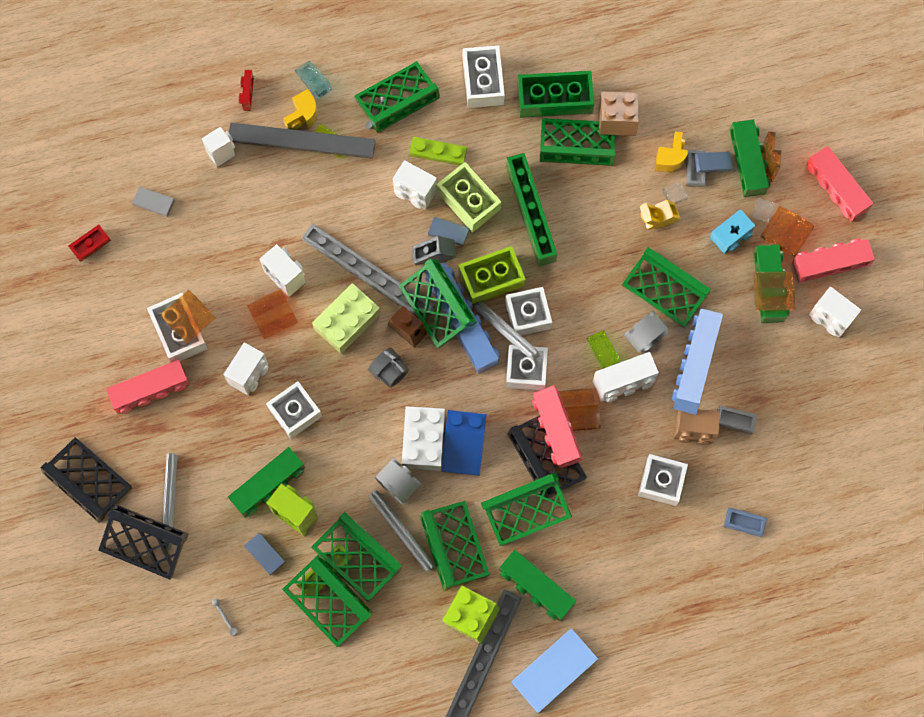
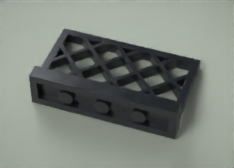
[507,415,587,501]
[40,437,132,523]
[98,505,189,580]

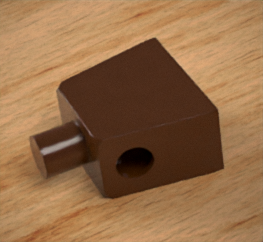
[388,306,427,348]

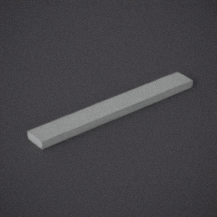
[302,224,435,319]

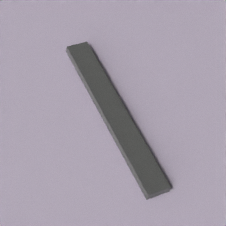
[229,122,376,159]
[446,589,522,717]

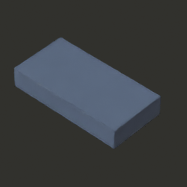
[694,152,733,173]
[428,217,469,247]
[724,508,767,538]
[244,533,286,576]

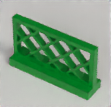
[354,61,440,133]
[539,118,615,166]
[622,247,711,328]
[399,259,477,348]
[481,472,572,546]
[419,501,490,591]
[311,512,402,602]
[282,555,373,647]

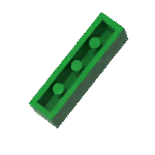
[729,119,770,197]
[753,245,790,323]
[228,447,305,518]
[499,549,576,621]

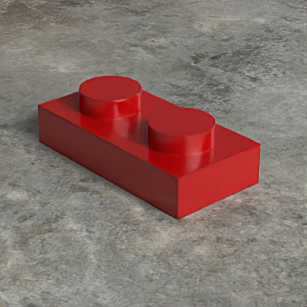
[239,70,254,111]
[68,224,111,262]

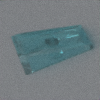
[295,61,331,99]

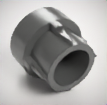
[368,348,409,388]

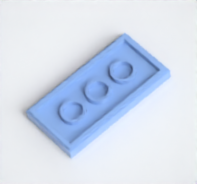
[511,629,598,713]

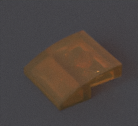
[762,131,782,182]
[761,206,814,257]
[753,272,795,311]
[247,289,298,339]
[160,290,216,344]
[559,388,601,431]

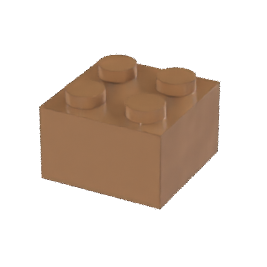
[599,92,639,136]
[674,409,720,445]

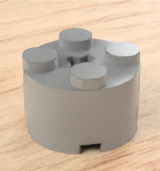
[624,311,669,354]
[375,458,422,504]

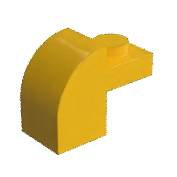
[283,89,318,130]
[655,131,688,172]
[640,200,681,229]

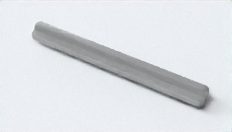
[474,301,540,360]
[162,453,178,550]
[369,490,434,572]

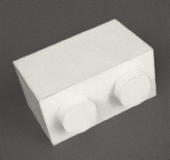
[202,127,236,167]

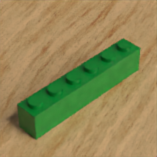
[506,153,558,267]

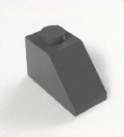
[412,235,456,265]

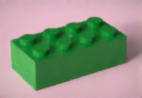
[517,71,595,118]

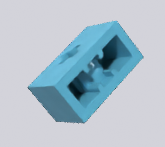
[710,209,755,254]

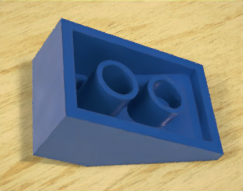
[441,410,487,476]

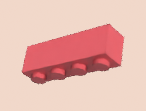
[806,146,874,222]
[792,238,875,283]
[106,359,190,414]
[532,385,583,468]

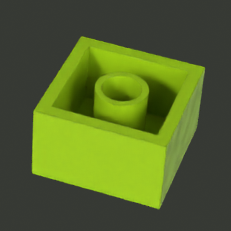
[442,586,500,644]

